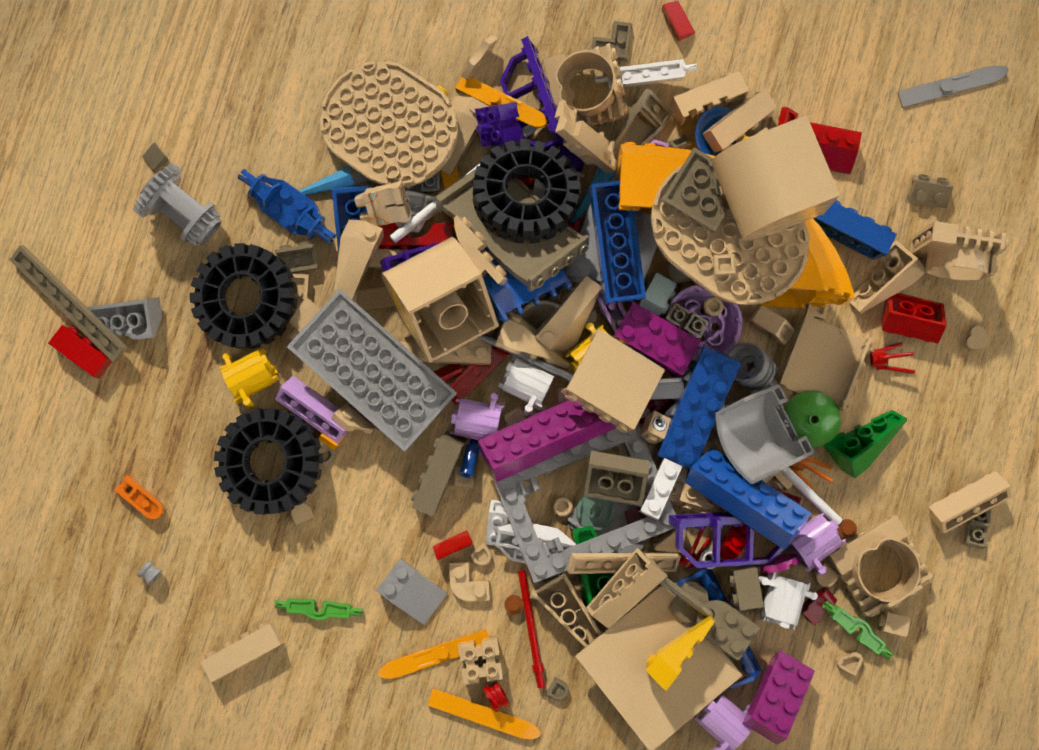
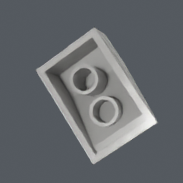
[376,558,448,625]

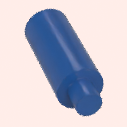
[460,439,480,478]

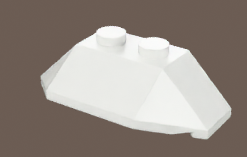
[495,523,576,564]

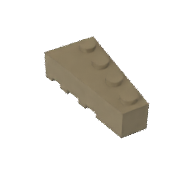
[411,431,468,517]

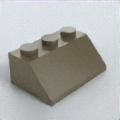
[583,451,650,506]

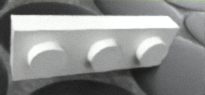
[640,458,682,520]

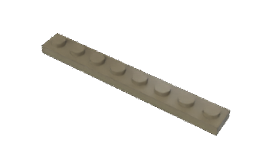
[10,245,128,362]

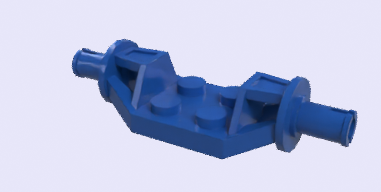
[238,169,336,244]

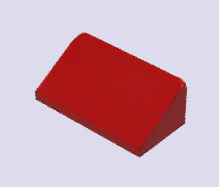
[662,1,695,41]
[433,364,463,382]
[433,531,473,560]

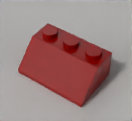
[810,122,862,175]
[881,293,947,344]

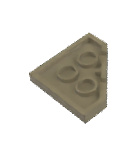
[661,147,726,233]

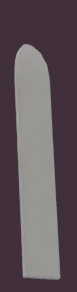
[897,66,1008,108]

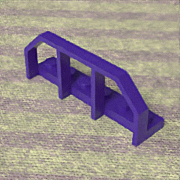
[500,36,564,151]
[669,512,784,568]

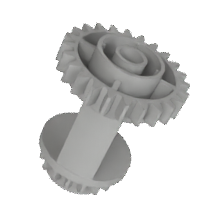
[133,163,222,246]

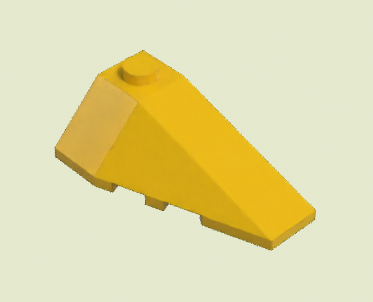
[645,616,715,691]

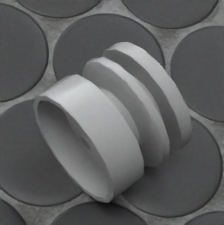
[728,342,775,390]

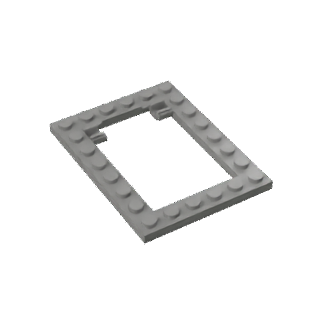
[491,424,676,583]

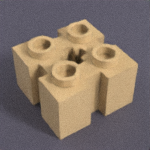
[458,637,503,685]

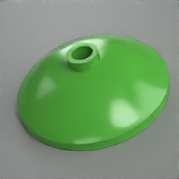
[784,391,841,448]

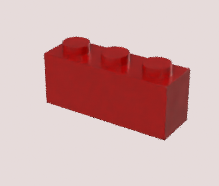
[48,325,112,379]

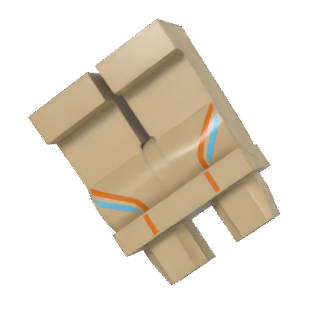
[354,181,412,226]

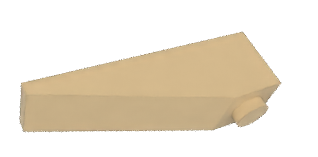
[850,240,925,313]

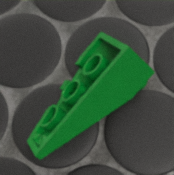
[572,525,615,607]

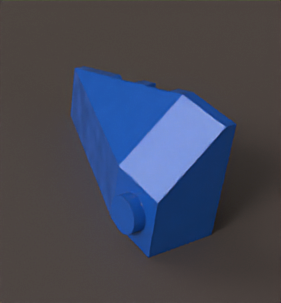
[331,186,370,255]

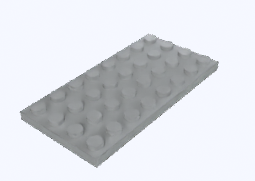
[287,289,457,452]

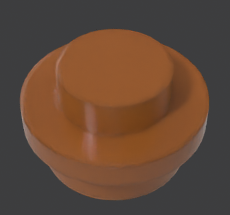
[837,519,857,539]
[504,595,524,615]

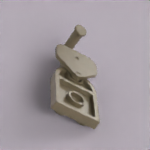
[656,577,760,661]

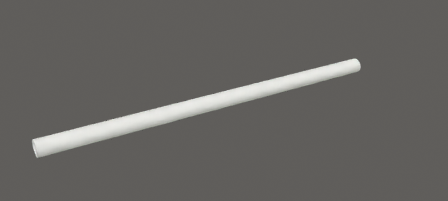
[390,119,549,243]
[684,371,842,525]

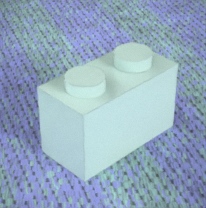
[639,273,677,316]

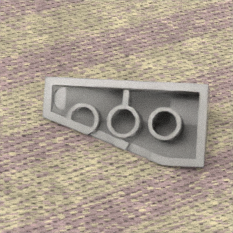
[87,297,162,339]

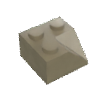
[728,566,764,611]

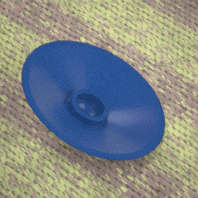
[695,106,746,156]

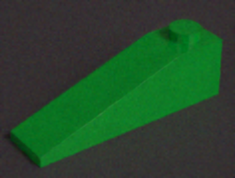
[824,410,907,478]

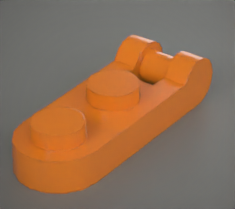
[114,474,164,519]

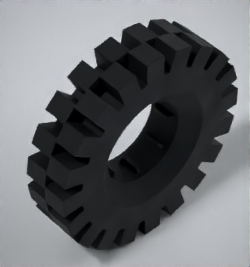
[472,139,580,244]
[190,243,298,349]
[214,408,323,515]

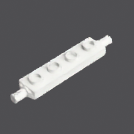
[595,59,697,89]

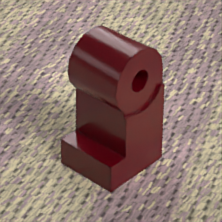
[801,587,837,626]

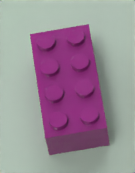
[613,302,702,378]
[742,650,815,745]

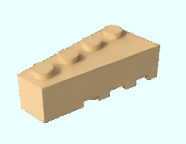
[531,572,601,647]

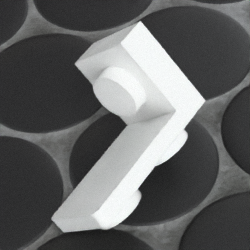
[485,500,508,546]

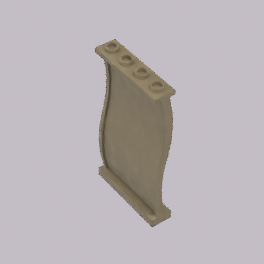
[435,166,589,292]

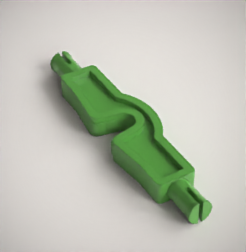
[275,598,363,620]
[822,601,893,660]

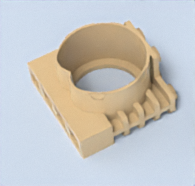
[544,43,629,127]
[910,221,1008,281]
[827,515,933,617]

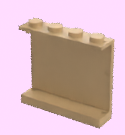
[778,312,872,411]
[561,329,665,433]

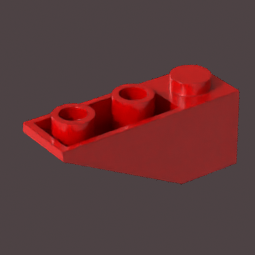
[720,524,755,560]

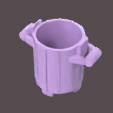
[450,392,505,440]
[788,512,846,576]
[694,693,752,750]

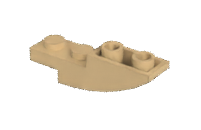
[454,215,508,285]

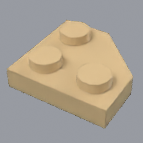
[331,402,376,434]

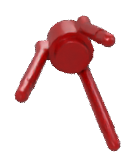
[870,343,915,374]
[679,529,711,568]

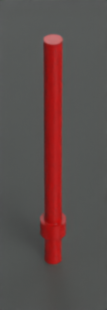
[518,570,545,688]

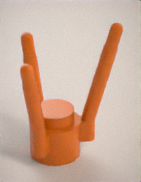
[791,456,833,489]

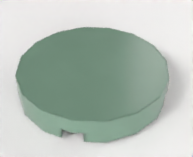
[576,496,615,531]

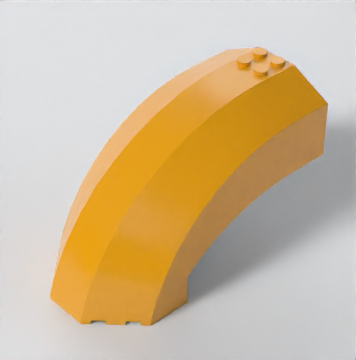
[615,142,855,309]

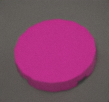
[759,553,799,573]

